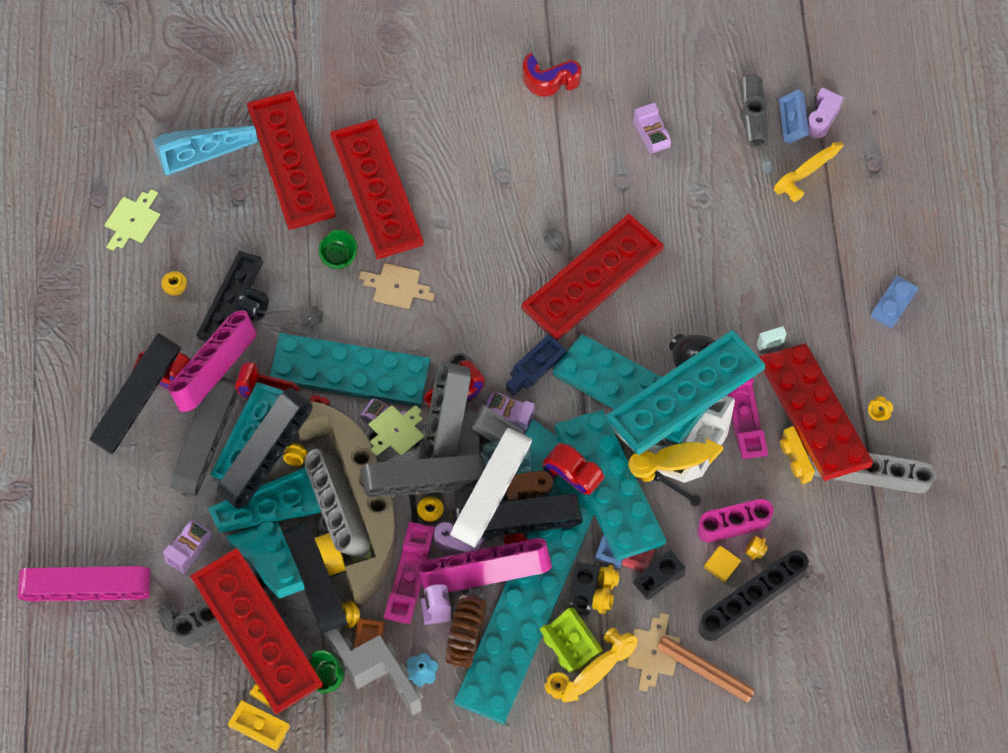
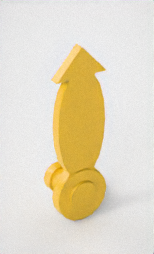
[774,142,844,203]
[628,438,723,482]
[561,628,637,703]

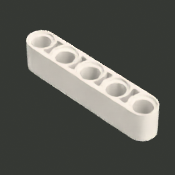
[451,427,532,547]

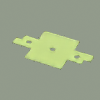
[104,190,160,251]
[368,406,424,456]

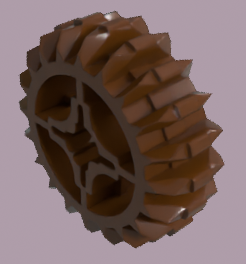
[445,595,486,668]

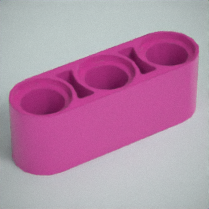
[697,499,774,543]

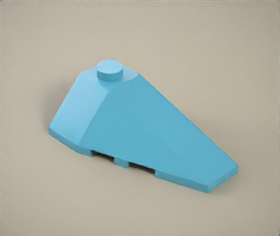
[153,126,257,175]

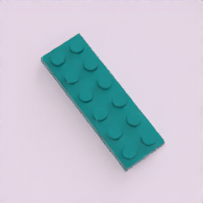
[606,330,765,456]
[270,333,430,408]
[552,334,708,444]
[554,409,666,561]

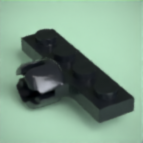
[196,251,269,341]

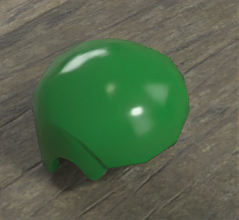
[318,229,358,269]
[309,650,345,694]

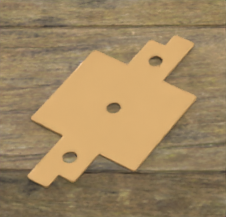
[359,263,435,309]
[627,613,680,692]

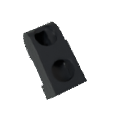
[633,550,686,600]
[569,562,599,616]

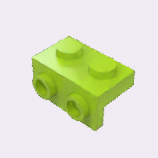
[540,607,604,672]

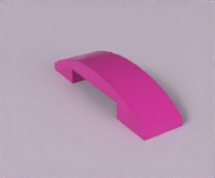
[727,378,768,459]
[384,522,435,625]

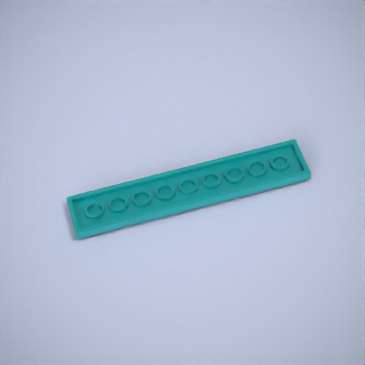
[454,475,595,725]

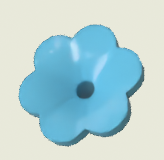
[406,653,438,687]

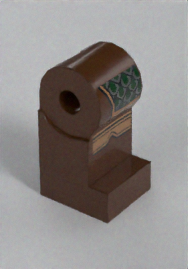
[504,471,553,502]

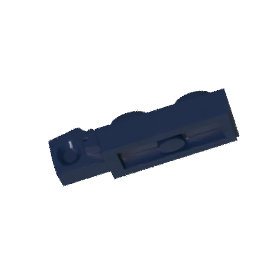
[505,334,567,396]

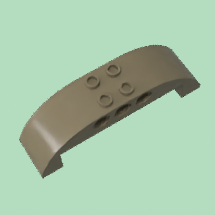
[297,400,396,608]

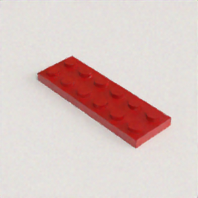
[247,91,336,231]
[330,119,424,260]
[521,213,664,341]
[759,343,873,481]
[190,548,323,715]

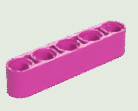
[168,310,257,412]
[418,538,552,592]
[17,566,151,601]

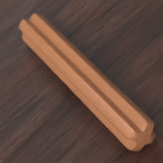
[657,636,755,702]

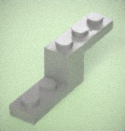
[323,627,423,716]

